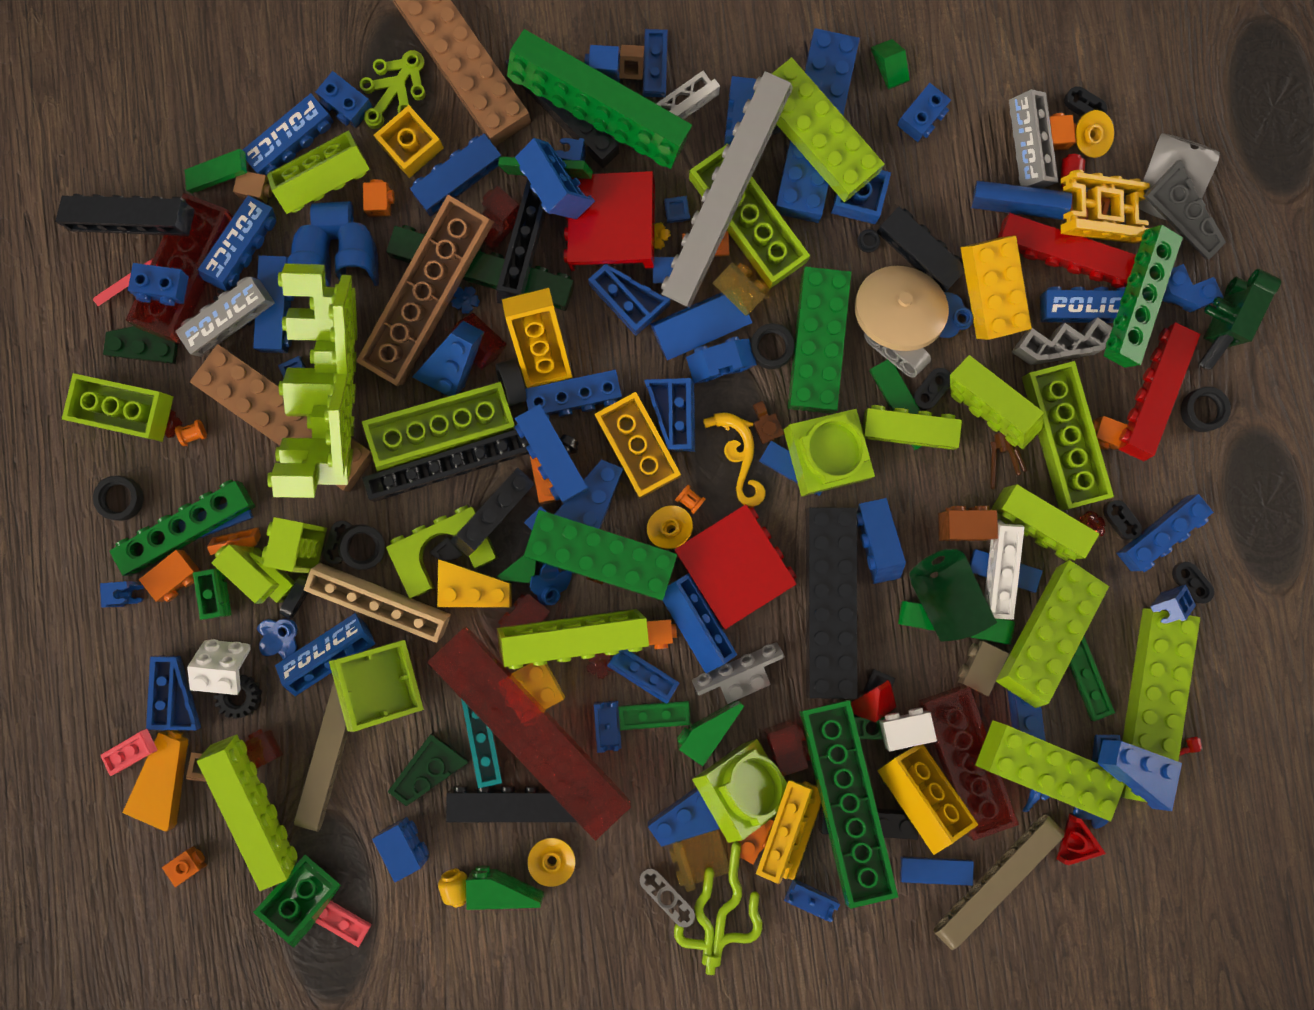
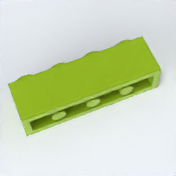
[862,405,962,450]

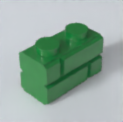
[193,568,232,620]

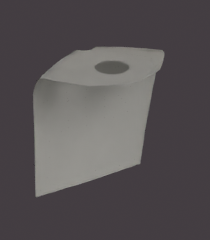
[1139,133,1220,220]

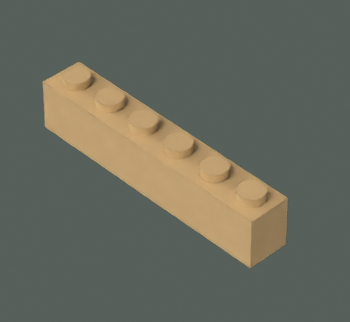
[304,563,451,643]

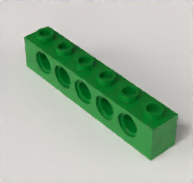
[1103,225,1183,368]
[109,480,256,576]

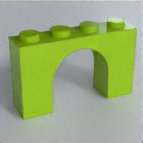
[386,505,498,599]
[212,544,295,604]

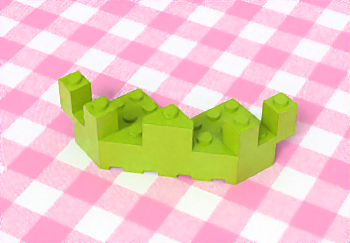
[268,263,358,498]

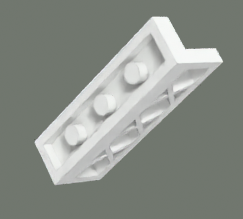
[656,71,720,120]
[984,520,1024,619]

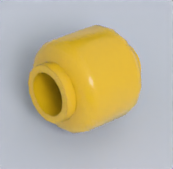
[438,869,468,907]

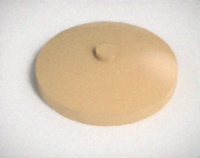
[855,266,949,351]

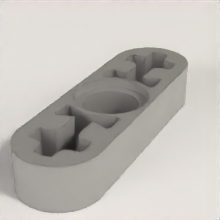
[640,869,695,928]

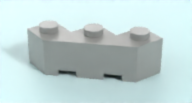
[1012,317,1112,365]

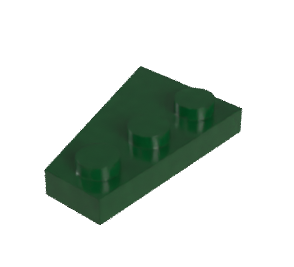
[103,317,182,364]
[388,733,469,806]

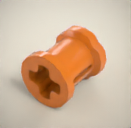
[175,419,207,446]
[675,485,706,515]

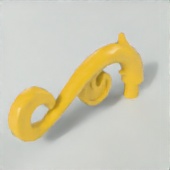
[703,412,766,507]

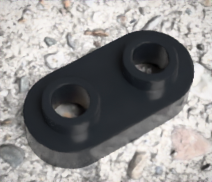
[913,368,951,410]
[1172,562,1214,604]

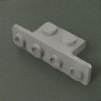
[692,642,785,704]

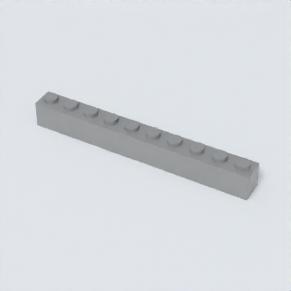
[661,71,793,307]

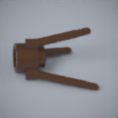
[990,433,1027,489]

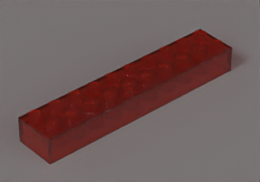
[427,626,631,841]

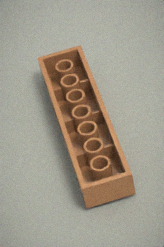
[392,0,531,146]
[356,195,494,386]
[190,344,373,492]

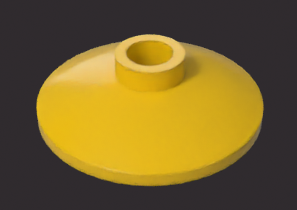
[1075,110,1114,158]
[647,505,693,549]
[528,838,575,887]

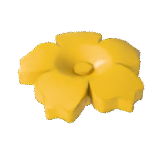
[655,222,671,250]

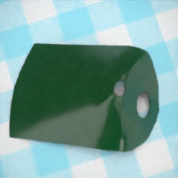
[909,549,997,642]

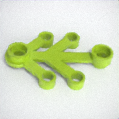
[360,50,426,129]

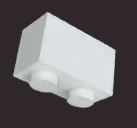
[879,708,937,751]

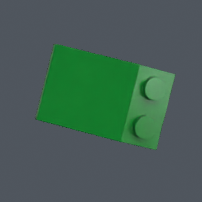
[677,700,744,766]
[253,855,341,948]
[466,865,544,910]

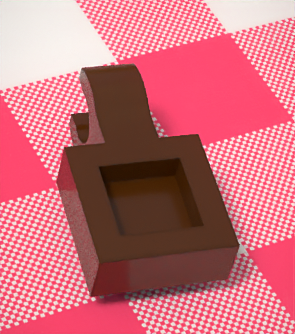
[753,401,784,444]

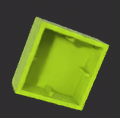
[783,409,875,497]
[329,640,424,732]
[692,739,787,843]

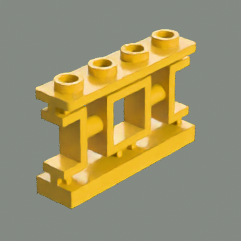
[1061,170,1150,244]
[756,780,821,884]

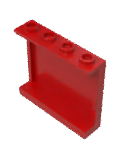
[564,171,655,271]
[674,504,797,630]

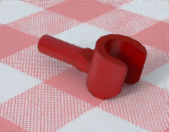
[1179,737,1202,756]

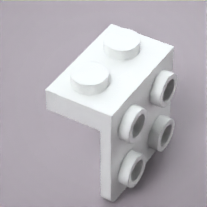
[187,639,250,695]

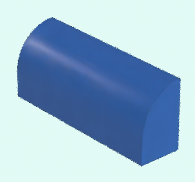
[971,180,1072,220]
[650,287,752,360]

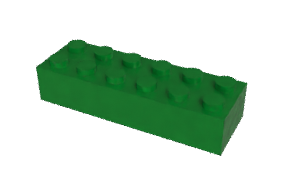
[788,267,851,414]
[523,510,677,600]

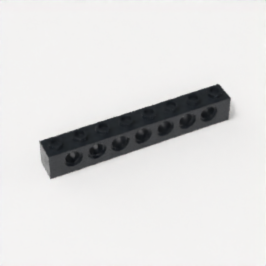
[362,430,530,502]

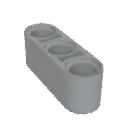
[864,333,931,378]

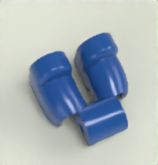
[287,201,379,286]

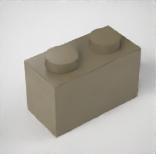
[957,640,1009,697]

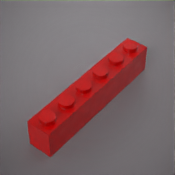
[998,213,1136,288]
[1118,322,1201,461]

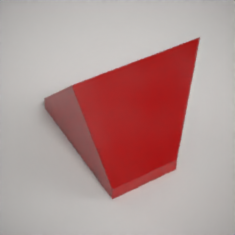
[851,680,897,722]
[1057,813,1106,865]

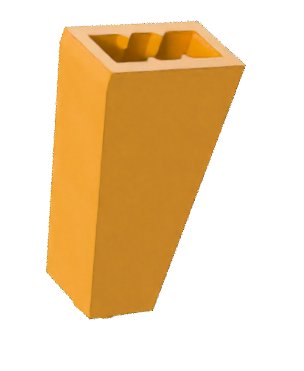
[122,730,189,832]

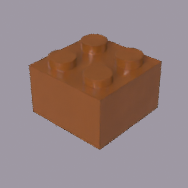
[938,506,998,541]

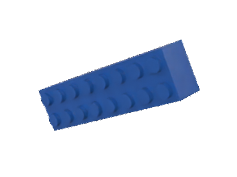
[775,28,860,223]

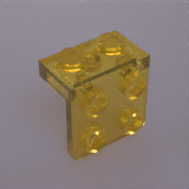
[713,262,771,316]
[669,830,729,892]

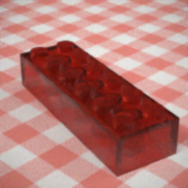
[126,193,233,344]
[919,685,1019,841]

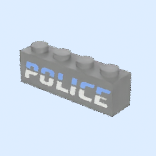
[1009,89,1058,189]
[175,277,275,357]

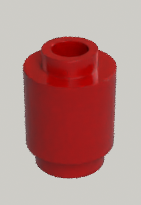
[1060,154,1086,189]

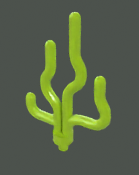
[674,841,763,975]

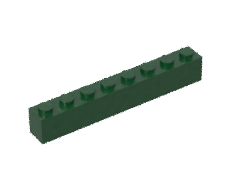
[386,225,574,311]

